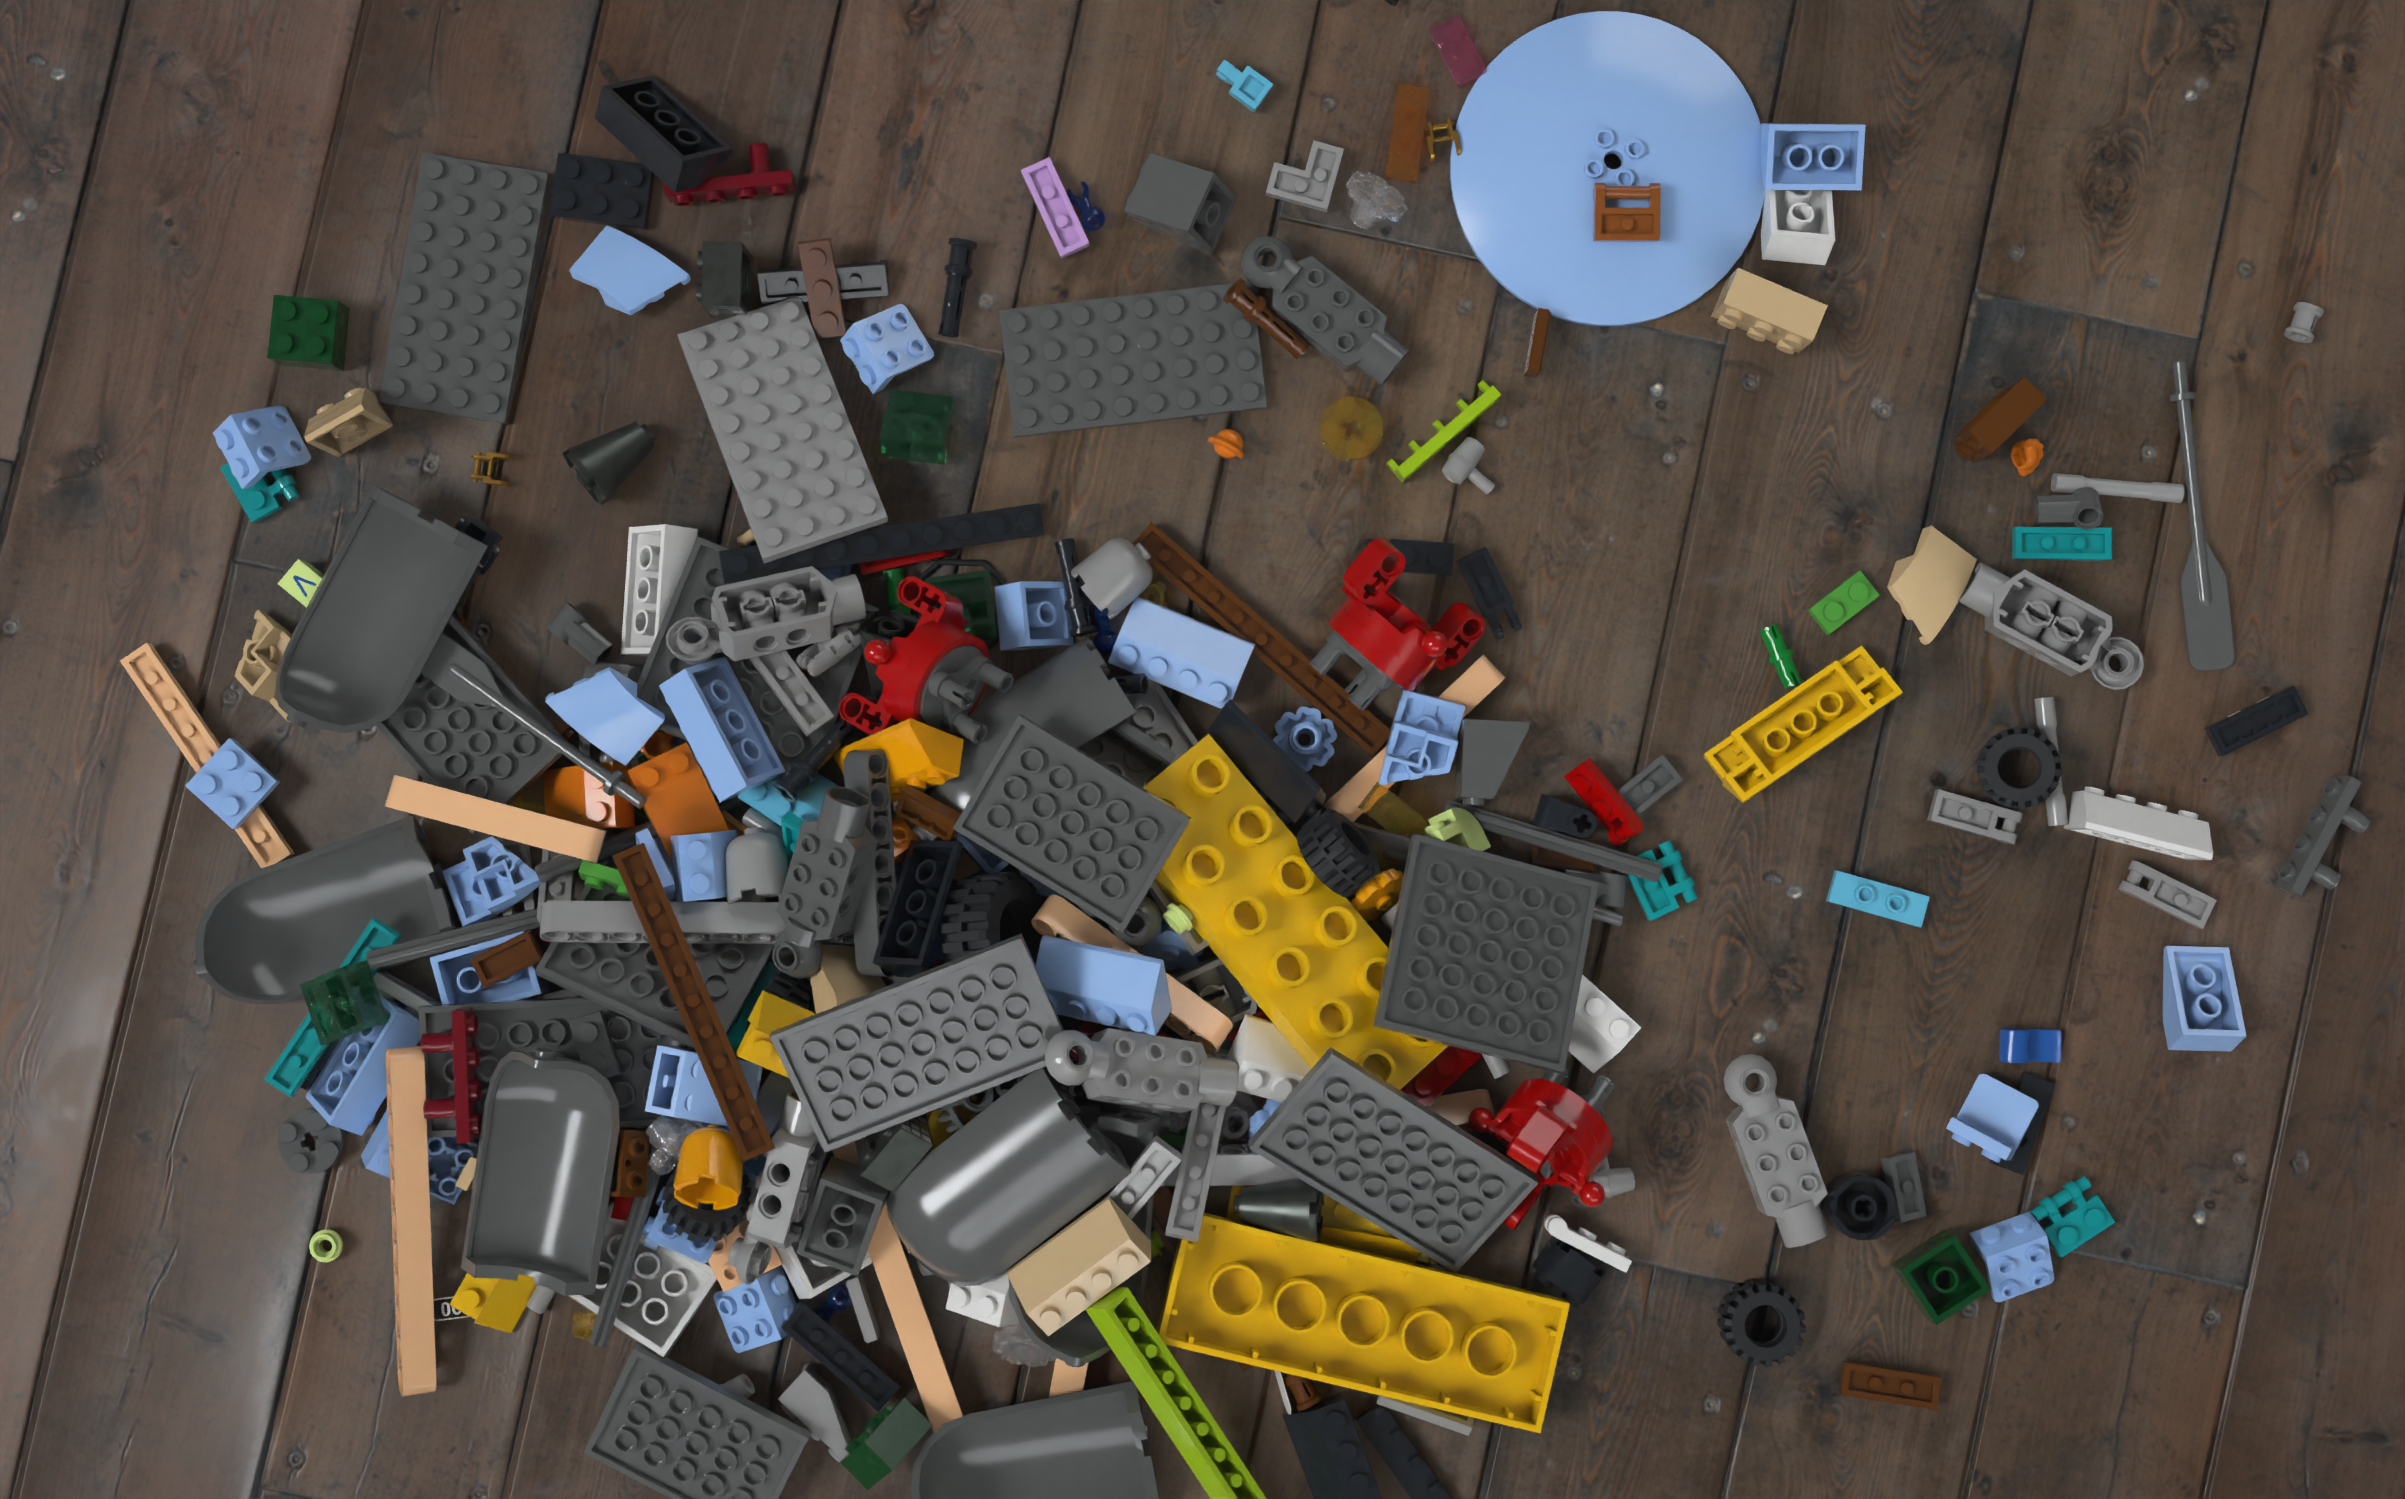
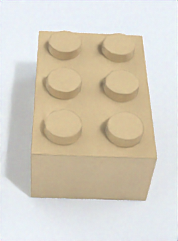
[1711,268,1828,354]

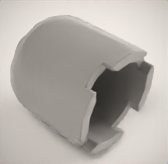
[1071,538,1153,619]
[725,827,790,904]

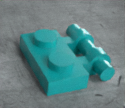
[220,463,300,524]
[1625,840,1698,921]
[2030,1176,2115,1258]

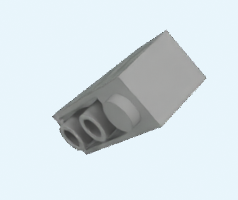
[778,1364,851,1462]

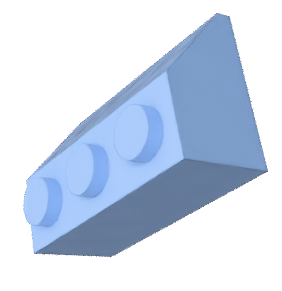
[1761,123,1866,190]

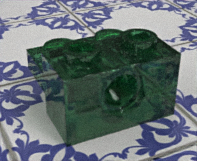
[879,389,954,465]
[925,570,998,640]
[300,960,389,1046]

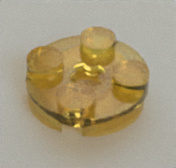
[1319,396,1383,462]

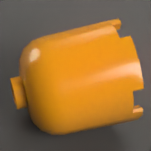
[673,1124,744,1210]

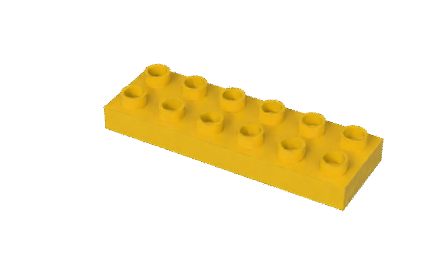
[1143,734,1449,1090]
[1156,1213,1570,1434]

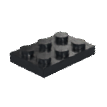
[549,153,654,230]

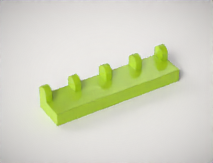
[1386,380,1501,483]

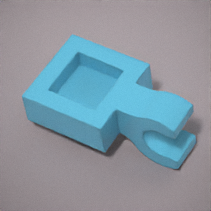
[1216,60,1273,112]

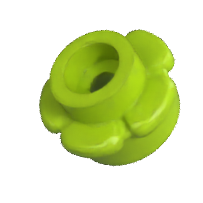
[1150,1229,1165,1259]

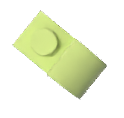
[1424,807,1491,851]

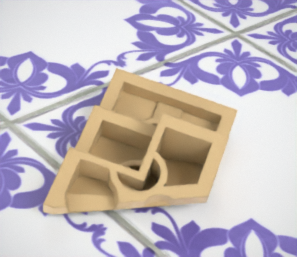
[1887,525,1977,645]
[235,610,292,721]

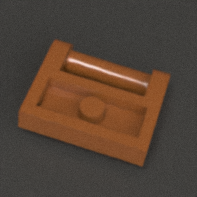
[1593,183,1661,242]

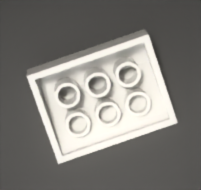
[569,1202,717,1358]

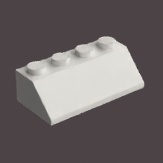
[621,524,698,656]
[2064,786,2213,860]
[1568,974,1642,1073]
[1226,1014,1311,1102]

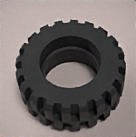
[939,872,1044,965]

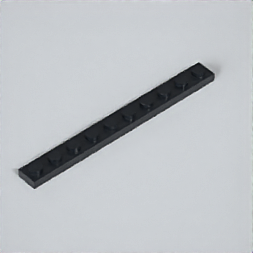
[719,503,1044,584]

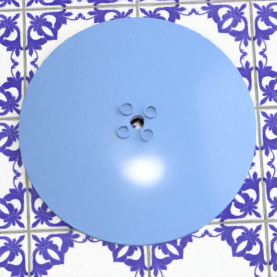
[1450,11,1765,326]

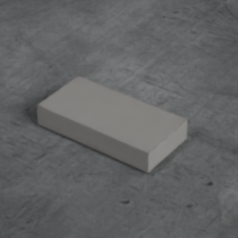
[846,1272,881,1343]

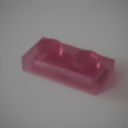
[1429,15,1487,89]

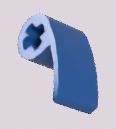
[1999,1028,2062,1063]

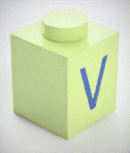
[278,559,324,608]

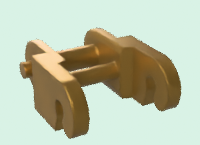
[1424,117,1461,162]
[468,452,513,487]

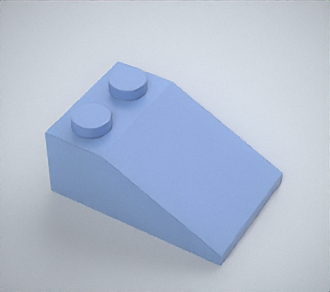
[2163,946,2247,1052]

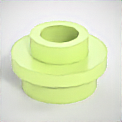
[1163,903,1193,934]
[309,1229,343,1262]

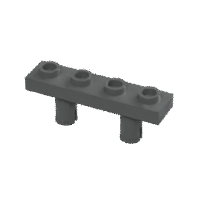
[2274,774,2371,896]

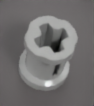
[2284,302,2324,343]

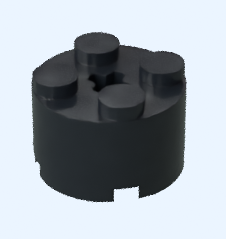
[1821,1170,1896,1240]

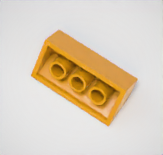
[834,718,964,803]

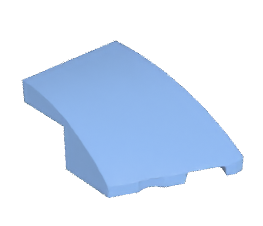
[569,225,691,315]
[545,667,665,766]
[1378,688,1466,785]
[442,836,542,927]

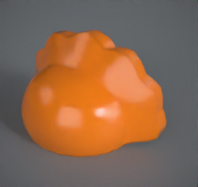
[1207,429,1245,460]
[2011,439,2043,476]
[639,731,676,759]

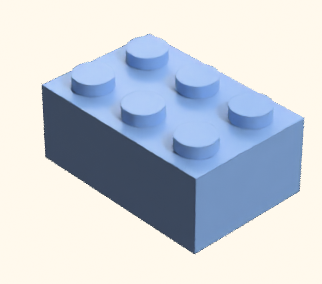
[430,930,550,1004]

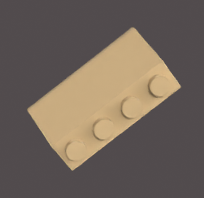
[1007,1196,1151,1336]

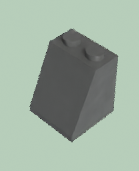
[1124,153,1237,255]
[1455,719,1530,806]

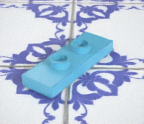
[1826,870,1930,928]

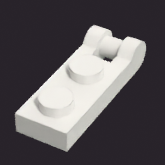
[1544,1214,1632,1273]

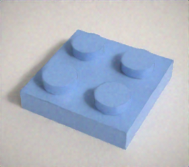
[185,738,281,829]

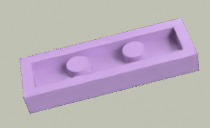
[1021,157,1090,259]

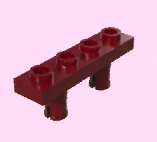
[663,143,797,206]
[421,1007,482,1144]

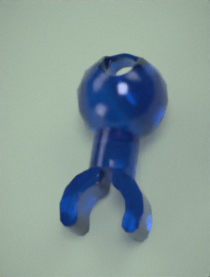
[1067,182,1105,232]
[1094,605,1118,654]
[813,1285,851,1322]

